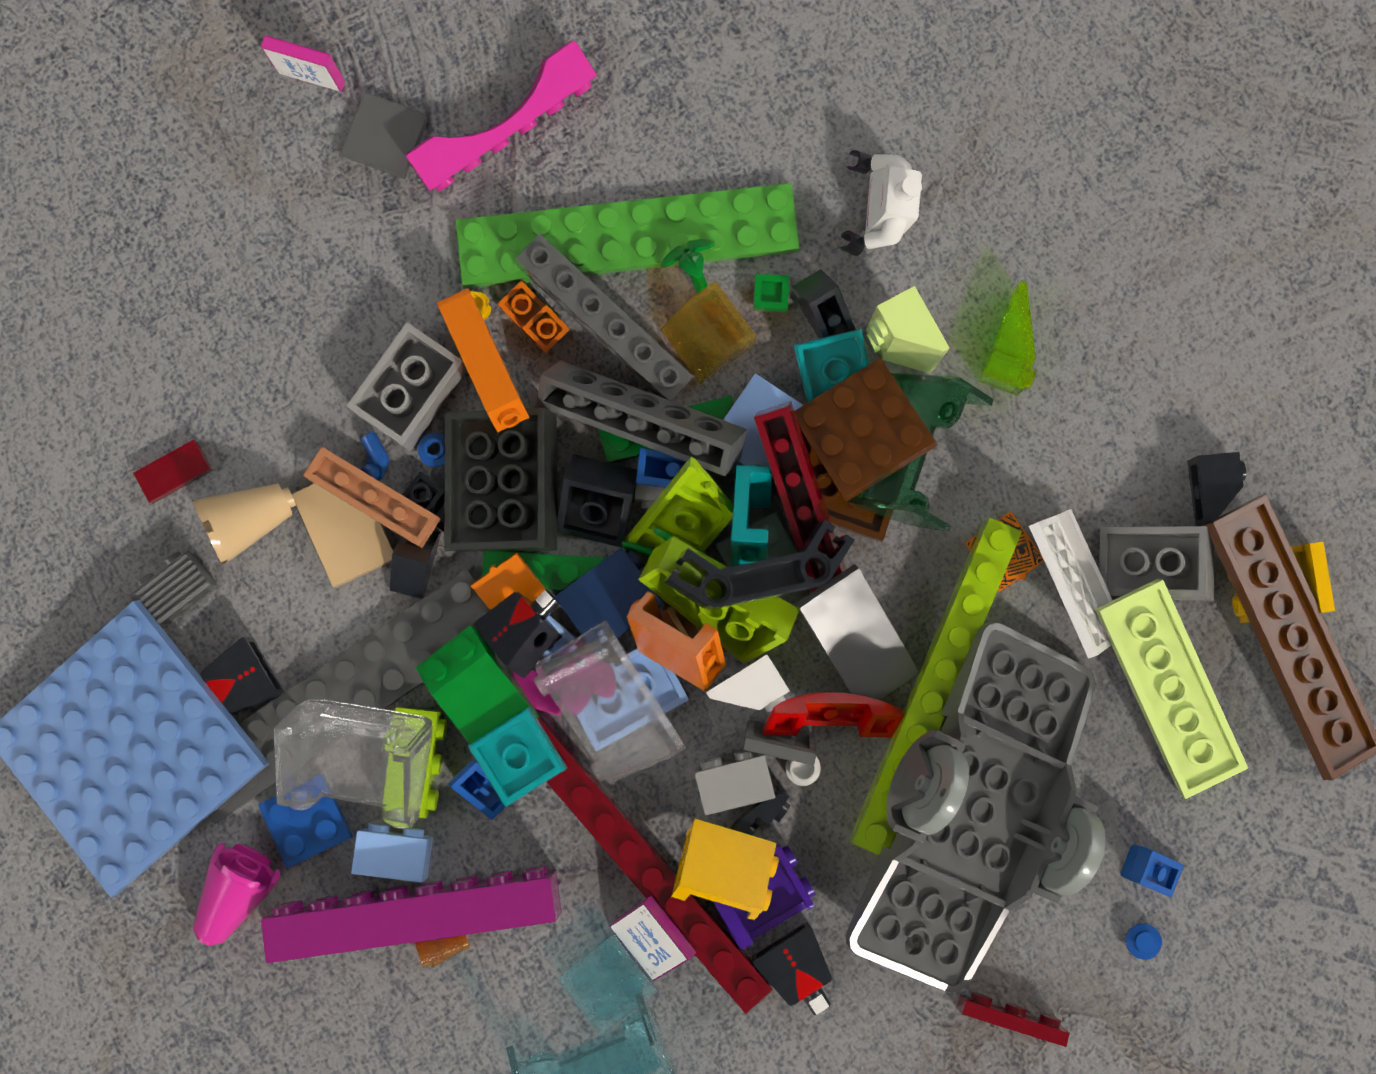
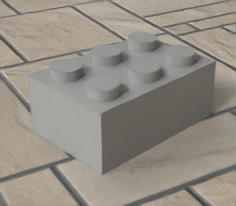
[346,322,467,452]

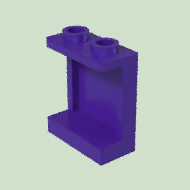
[713,841,816,950]

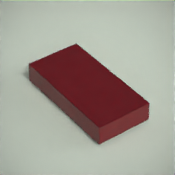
[133,439,213,504]

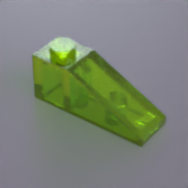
[979,280,1037,396]

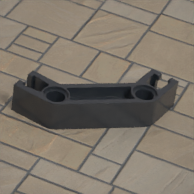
[663,520,855,610]

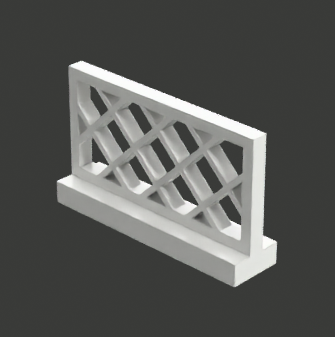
[1029,509,1113,659]

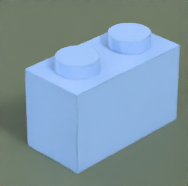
[351,823,433,883]

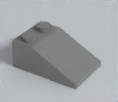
[1099,526,1215,601]

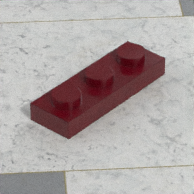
[956,992,1070,1047]

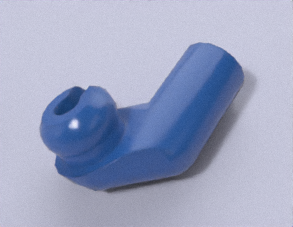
[360,432,390,481]

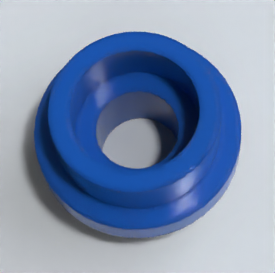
[418,433,445,467]

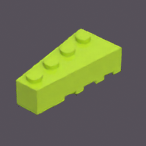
[638,536,799,664]

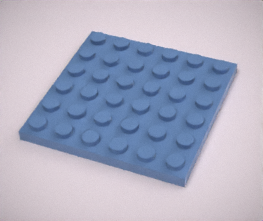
[0,600,270,898]

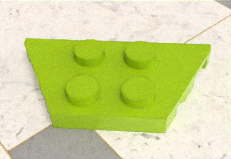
[623,457,734,551]

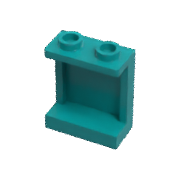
[731,464,772,567]

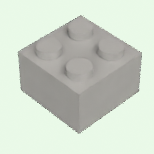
[695,750,775,816]

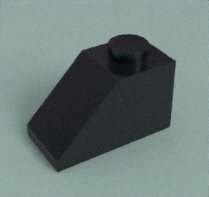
[792,269,856,339]
[1187,452,1246,526]

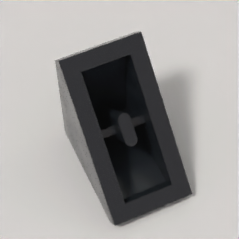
[390,531,441,599]

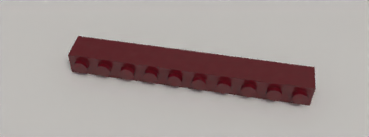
[537,717,773,1014]

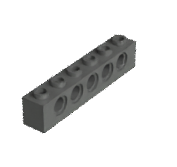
[516,233,694,401]
[536,360,747,476]

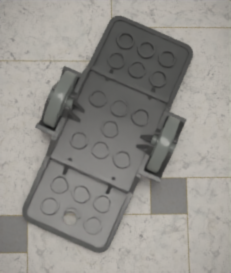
[846,622,1106,992]

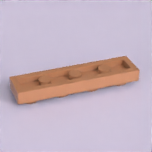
[303,447,440,548]

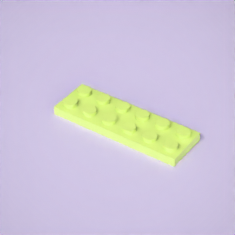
[1095,578,1248,799]

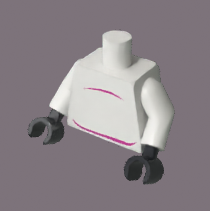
[840,150,922,256]

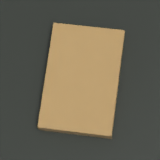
[292,465,394,588]

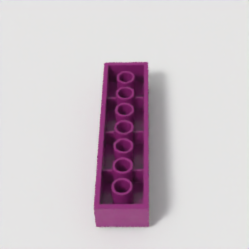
[261,865,562,964]

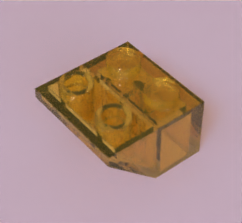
[660,281,757,384]

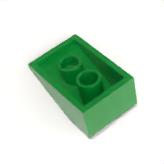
[416,625,539,744]

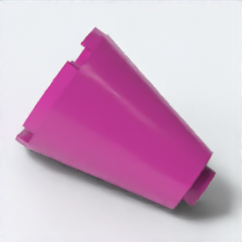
[192,842,280,946]

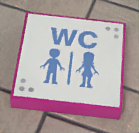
[261,36,345,92]

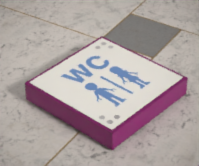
[609,896,697,981]

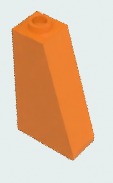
[437,288,529,432]

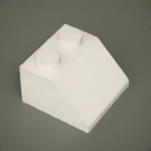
[706,655,790,712]

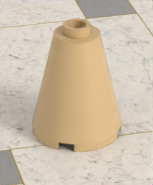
[192,484,296,564]

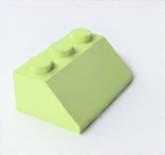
[865,286,950,373]

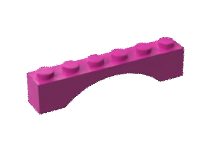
[404,40,597,192]

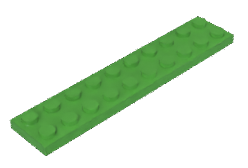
[456,183,799,289]

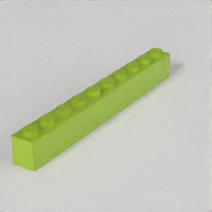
[849,518,1022,855]

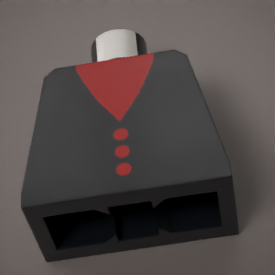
[473,589,560,678]
[200,637,284,715]
[751,921,833,1015]

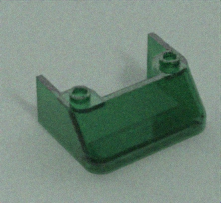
[847,373,994,532]

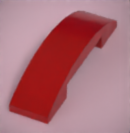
[762,692,904,738]

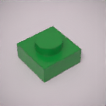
[753,274,789,312]

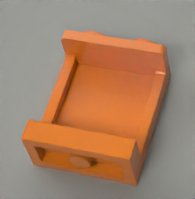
[627,591,726,692]

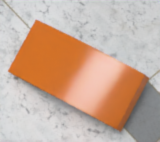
[497,280,570,353]

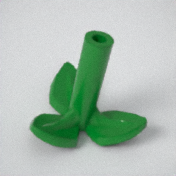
[660,239,715,298]

